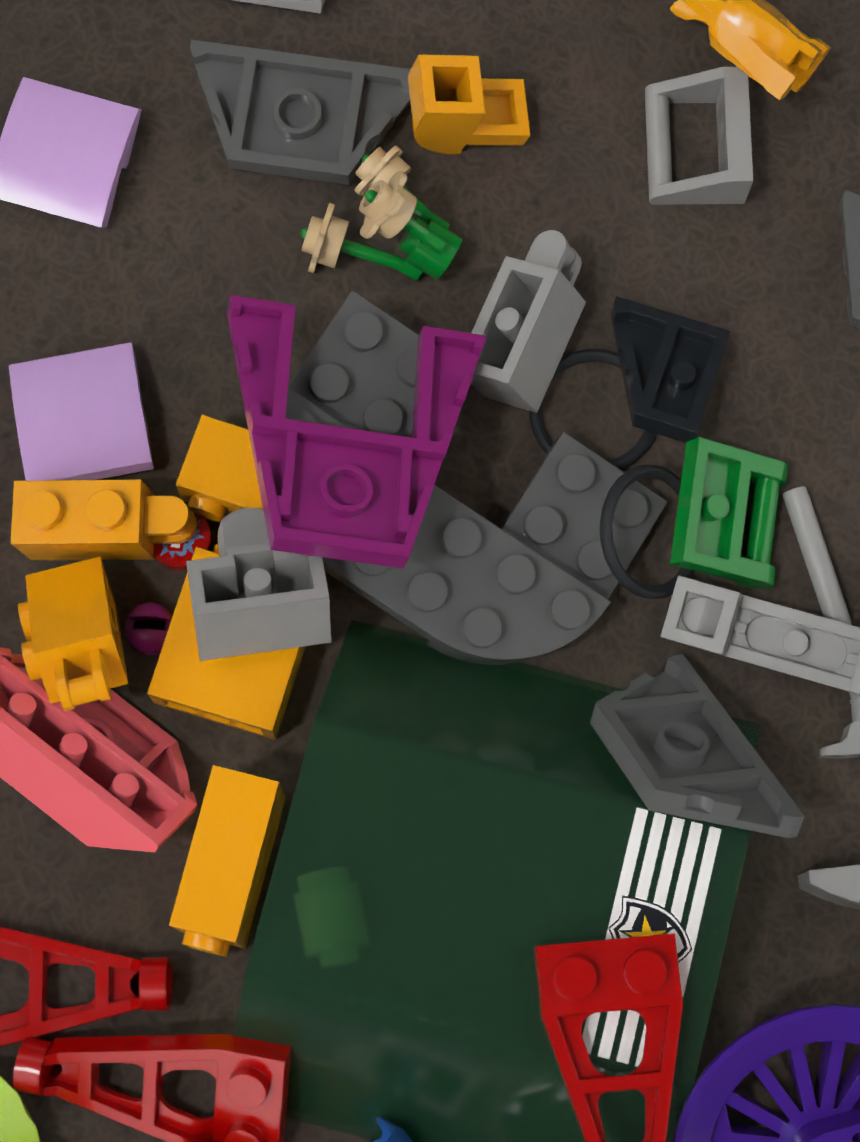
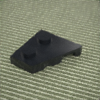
[611,296,731,443]

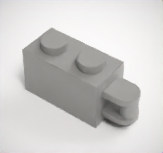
[471,230,586,413]

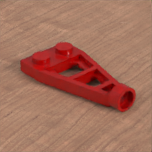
[0,927,173,1048]
[534,933,683,1142]
[13,1034,292,1142]

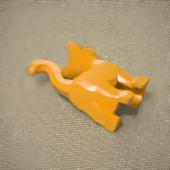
[670,0,832,100]

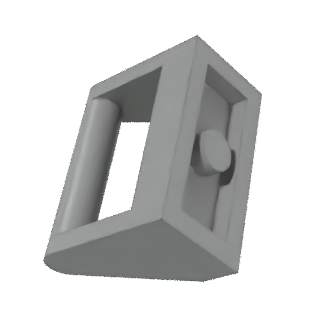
[645,66,753,205]

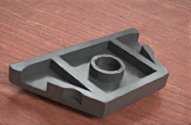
[190,39,411,185]
[590,654,805,838]

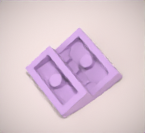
[0,77,142,228]
[9,342,154,481]

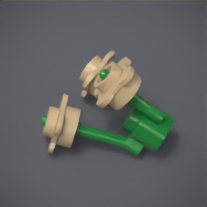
[301,145,463,282]

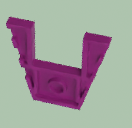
[227,295,486,569]

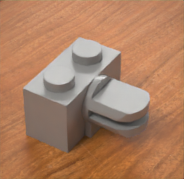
[186,508,331,661]

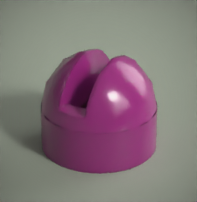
[125,602,173,655]

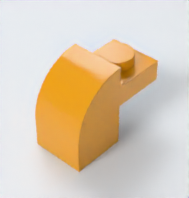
[408,55,530,155]

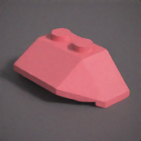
[0,647,197,853]

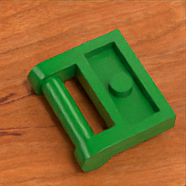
[670,437,788,590]

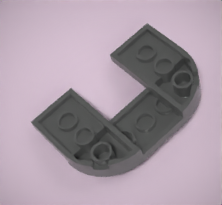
[285,290,668,665]

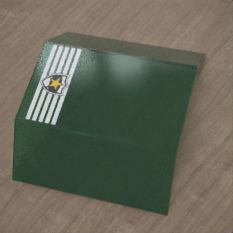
[234,620,759,1142]

